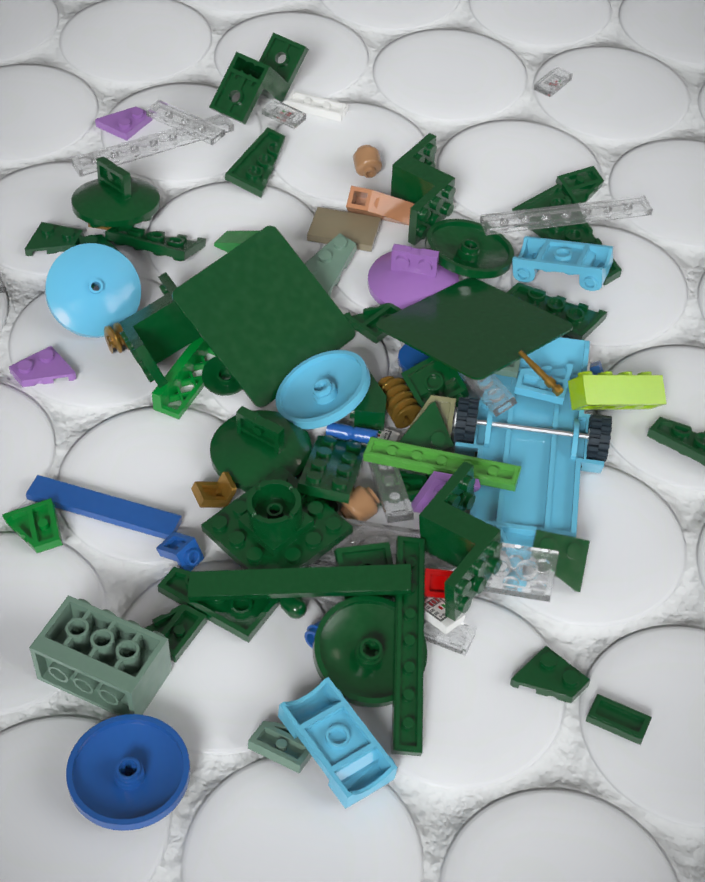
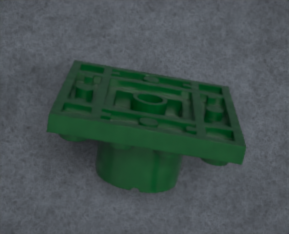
[201,466,353,570]

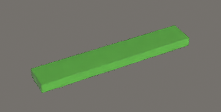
[363,437,521,491]

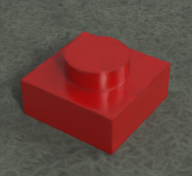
[424,568,453,599]

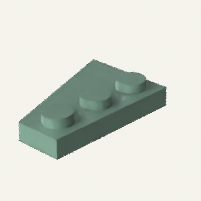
[305,233,357,296]

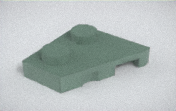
[248,721,312,773]

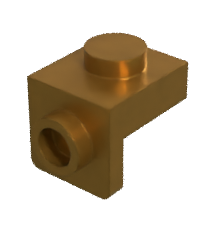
[191,472,237,508]

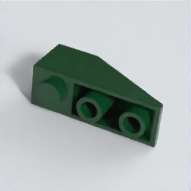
[350,371,387,431]

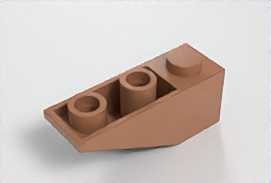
[346,186,414,225]

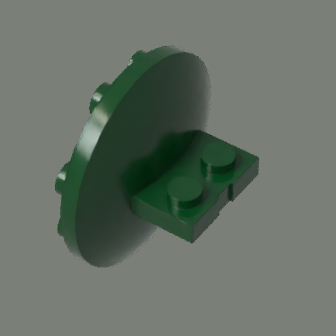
[71,156,160,229]
[210,406,312,492]

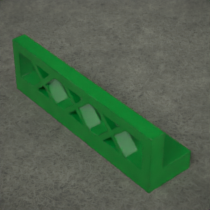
[152,337,216,419]

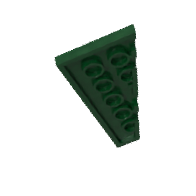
[512,184,622,286]

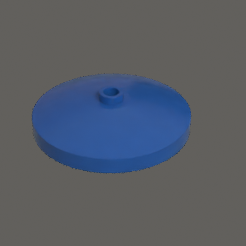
[66,714,190,831]

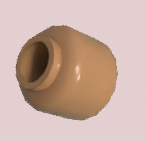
[353,145,382,178]
[340,485,380,524]

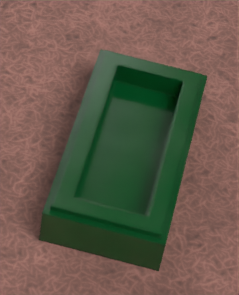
[586,694,652,745]

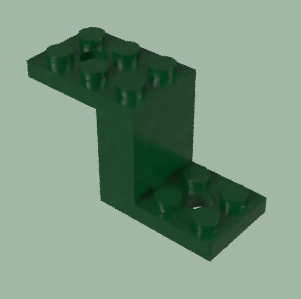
[209,33,309,125]
[391,133,456,245]
[119,272,201,388]
[419,461,502,621]

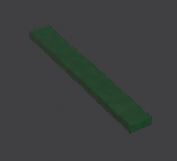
[391,536,425,756]
[188,564,412,601]

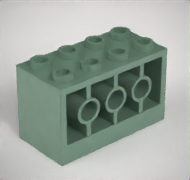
[29,595,172,716]

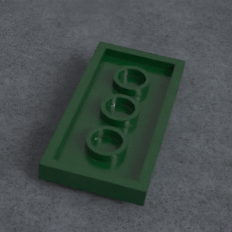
[297,435,367,504]

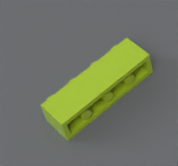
[568,371,667,410]

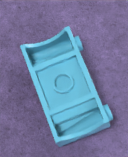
[512,236,613,291]
[278,677,398,809]

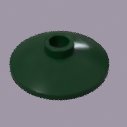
[202,356,242,396]

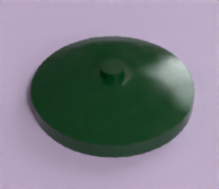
[425,219,514,279]
[313,596,427,708]

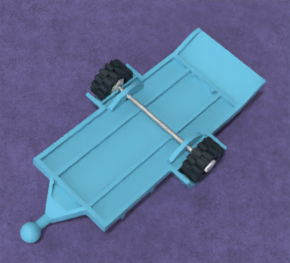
[453,337,612,594]

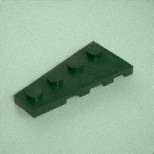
[225,127,286,198]
[105,227,206,261]
[507,282,607,340]
[647,417,705,466]
[157,567,280,643]

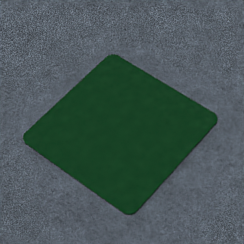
[172,225,355,408]
[376,278,573,380]

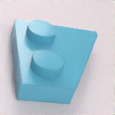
[514,364,574,405]

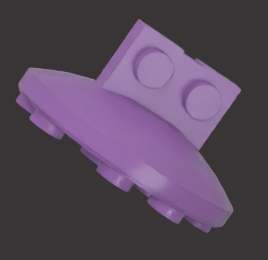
[368,244,459,309]

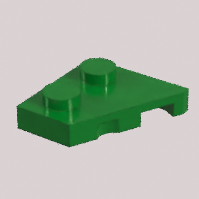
[2,498,63,553]

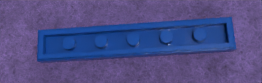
[26,475,182,539]

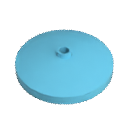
[45,243,141,338]
[275,350,371,429]

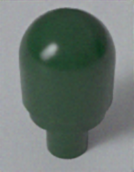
[279,597,307,619]

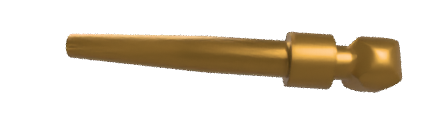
[518,350,564,396]

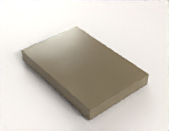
[307,207,381,252]

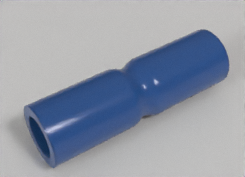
[326,423,378,444]

